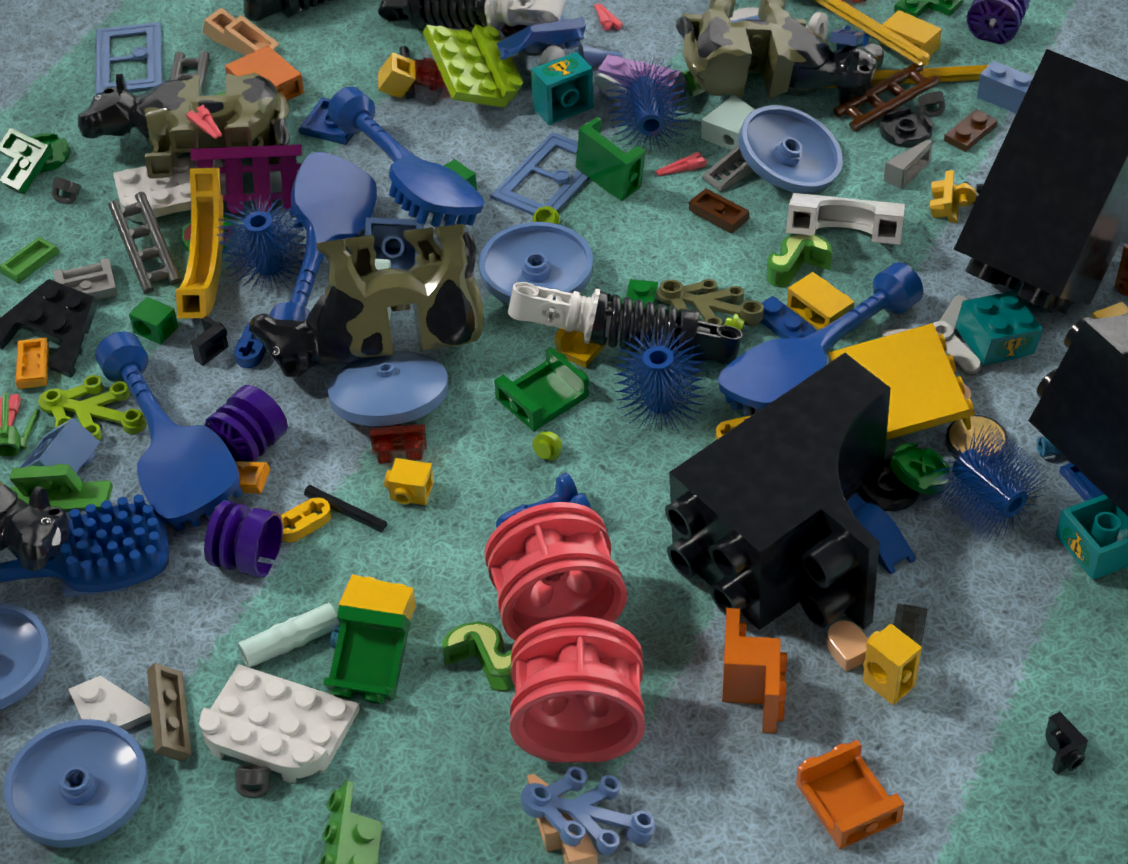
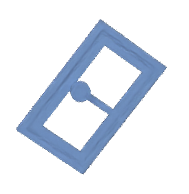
[96,22,163,95]
[490,132,590,215]

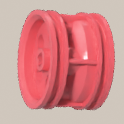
[484,502,627,641]
[510,616,645,763]

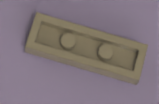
[147,663,191,761]

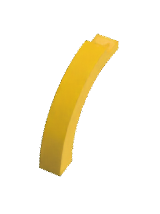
[176,168,223,319]

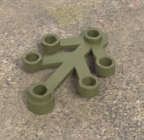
[657,279,764,326]

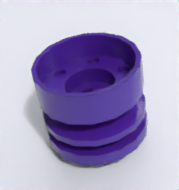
[966,0,1030,44]
[204,385,288,462]
[204,501,283,578]

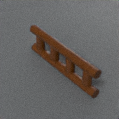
[833,64,940,132]

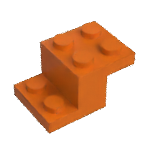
[722,608,787,733]

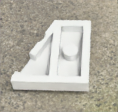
[69,675,151,730]

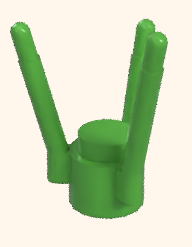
[0,393,40,457]

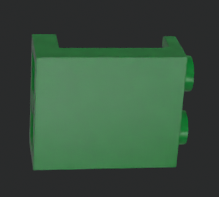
[576,117,646,201]
[494,347,589,432]
[323,605,411,704]

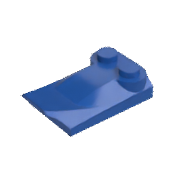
[497,17,586,60]

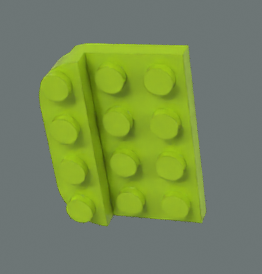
[423,25,523,107]

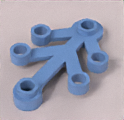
[520,766,655,855]

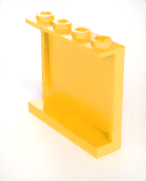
[828,323,975,440]

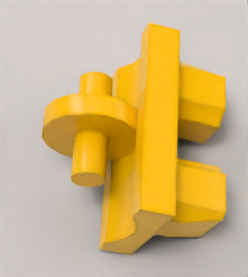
[930,170,976,223]

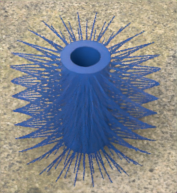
[605,56,691,151]
[216,194,306,292]
[613,326,706,432]
[930,425,1049,542]

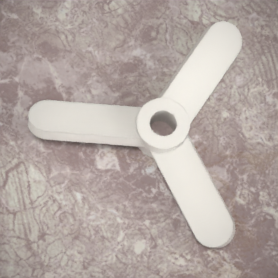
[882,295,981,374]

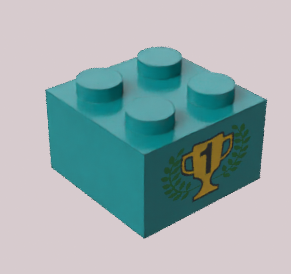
[531,52,594,126]
[955,291,1043,366]
[1056,494,1128,580]

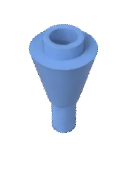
[575,44,622,67]

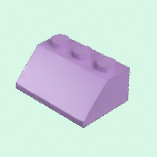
[598,55,687,110]

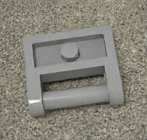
[53,258,118,300]

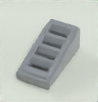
[884,139,933,189]
[702,145,755,192]

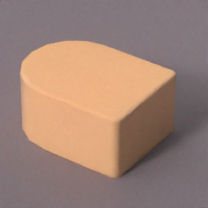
[827,620,868,671]

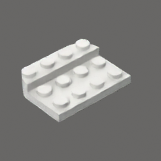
[113,156,227,225]
[199,664,360,783]

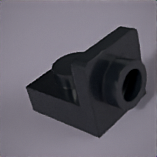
[191,316,229,366]
[1045,711,1088,774]

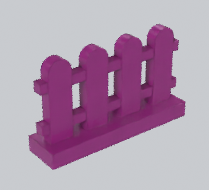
[190,144,302,214]

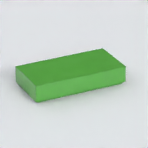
[0,236,60,284]

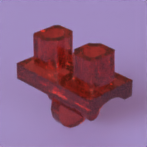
[414,58,447,91]
[370,424,427,464]

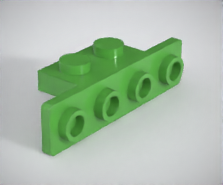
[9,464,113,512]
[319,780,382,864]

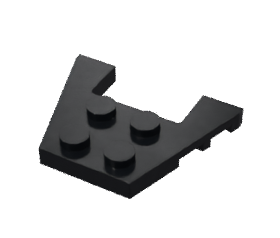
[0,279,98,378]

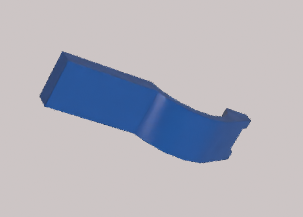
[830,25,870,51]
[847,493,916,575]

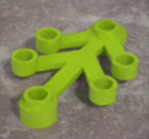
[38,375,147,441]

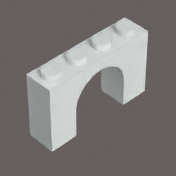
[786,193,905,245]

